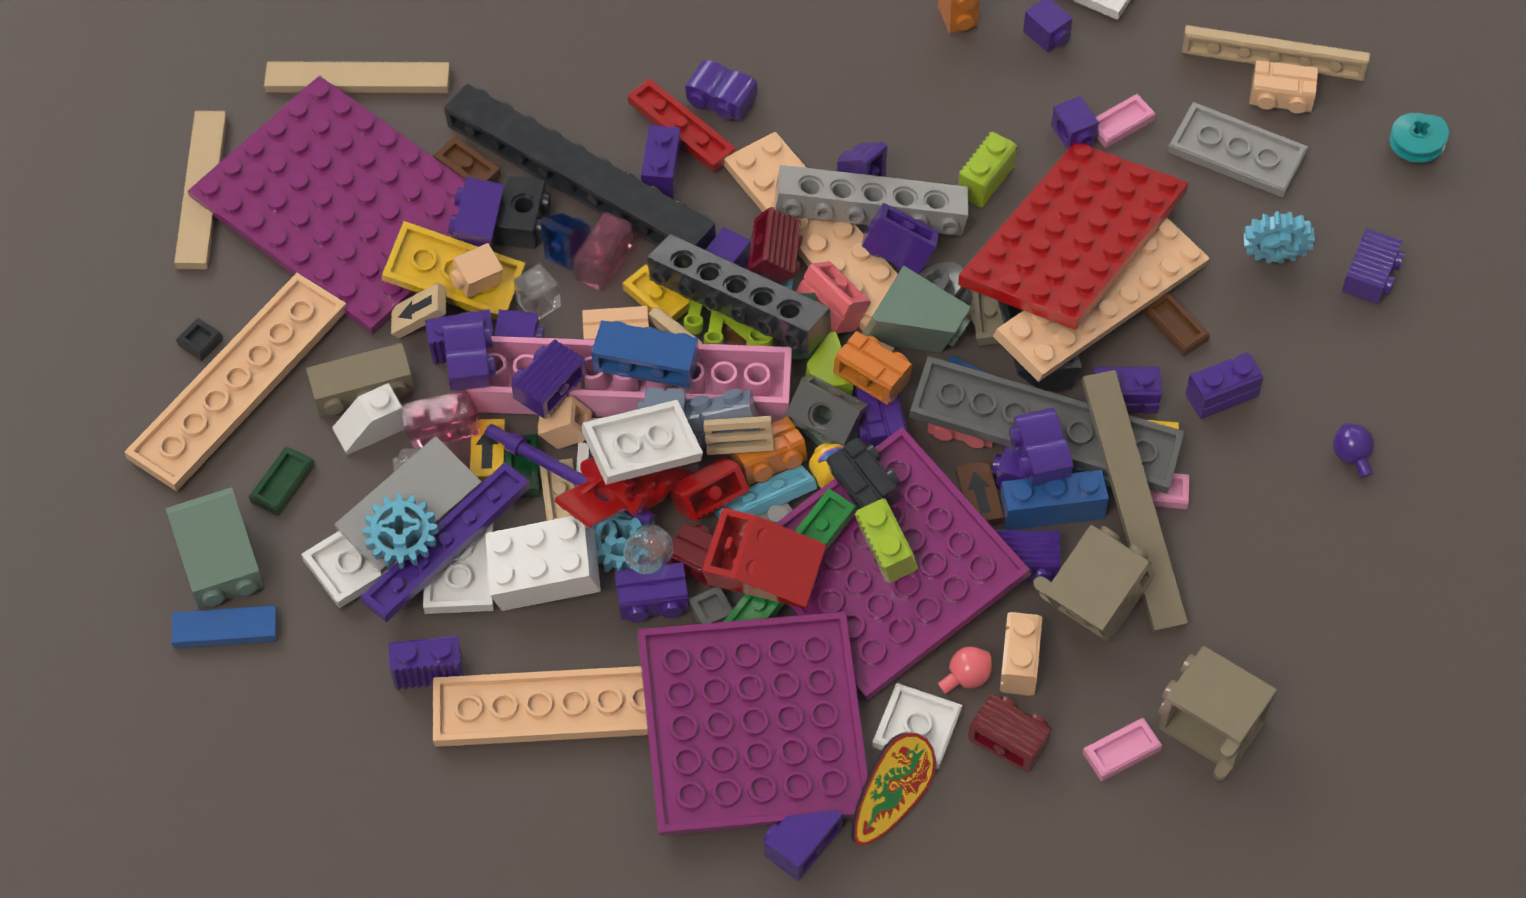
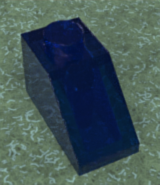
[540,213,592,271]

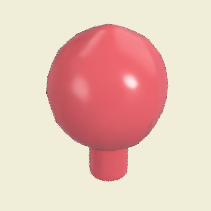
[938,646,992,694]

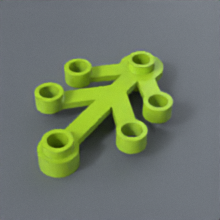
[683,298,773,346]

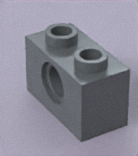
[785,374,868,445]

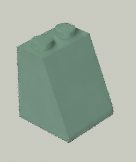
[862,265,971,353]
[166,487,264,608]

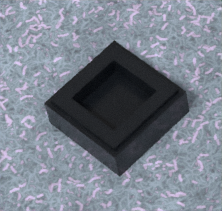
[176,318,224,361]

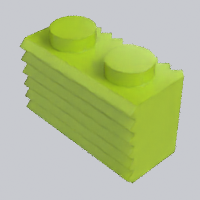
[958,132,1017,208]
[855,499,918,583]

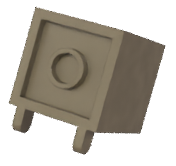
[1033,525,1156,643]
[1158,645,1277,781]

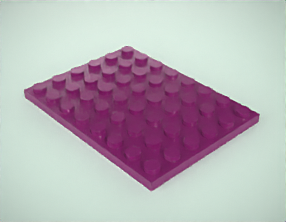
[188,75,465,335]

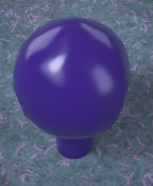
[1333,423,1374,478]

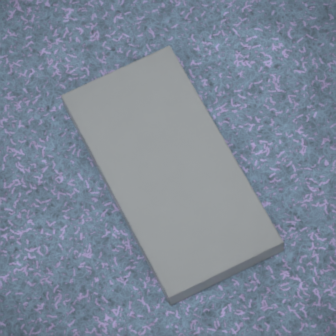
[1168,102,1308,198]
[335,436,482,574]

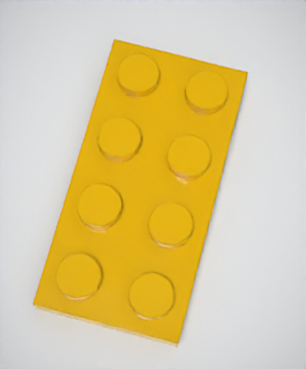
[382,221,525,320]

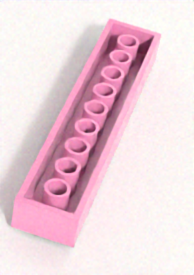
[457,336,792,423]

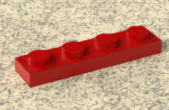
[627,78,736,173]

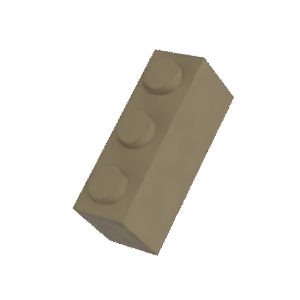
[306,343,415,417]

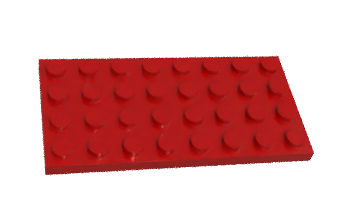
[958,143,1189,330]

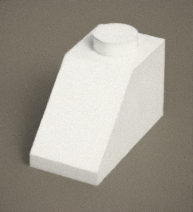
[332,383,407,455]

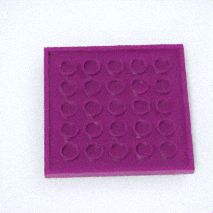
[776,427,1031,701]
[637,612,868,836]

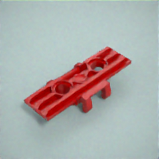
[554,458,692,529]

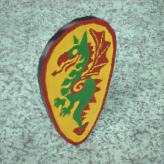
[851,732,936,846]

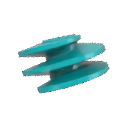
[1389,113,1449,163]

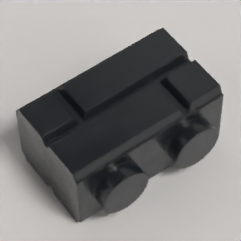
[826,438,901,509]

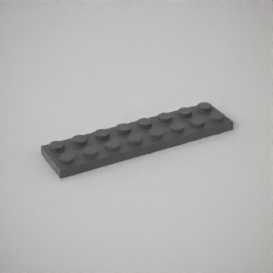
[909,356,1184,494]

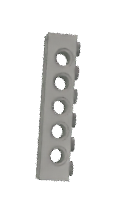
[774,165,968,236]

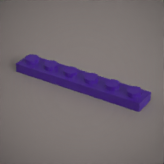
[360,462,530,623]

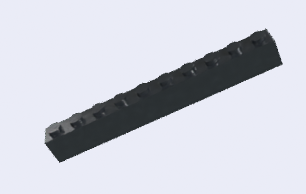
[444,83,716,250]

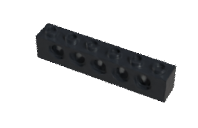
[647,234,831,355]

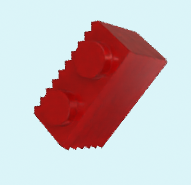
[669,457,749,522]

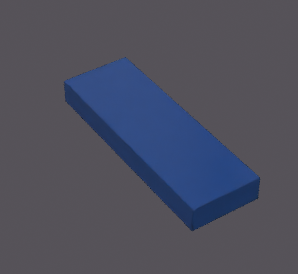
[171,605,277,648]

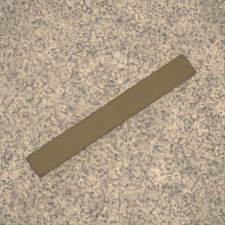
[1081,370,1188,633]

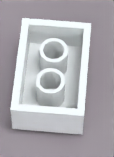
[485,516,601,611]

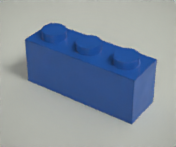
[591,320,699,389]
[1000,470,1108,530]

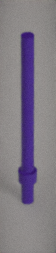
[485,424,655,526]

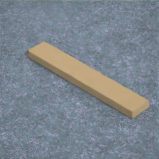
[1181,25,1370,81]
[264,62,450,93]
[174,111,227,269]

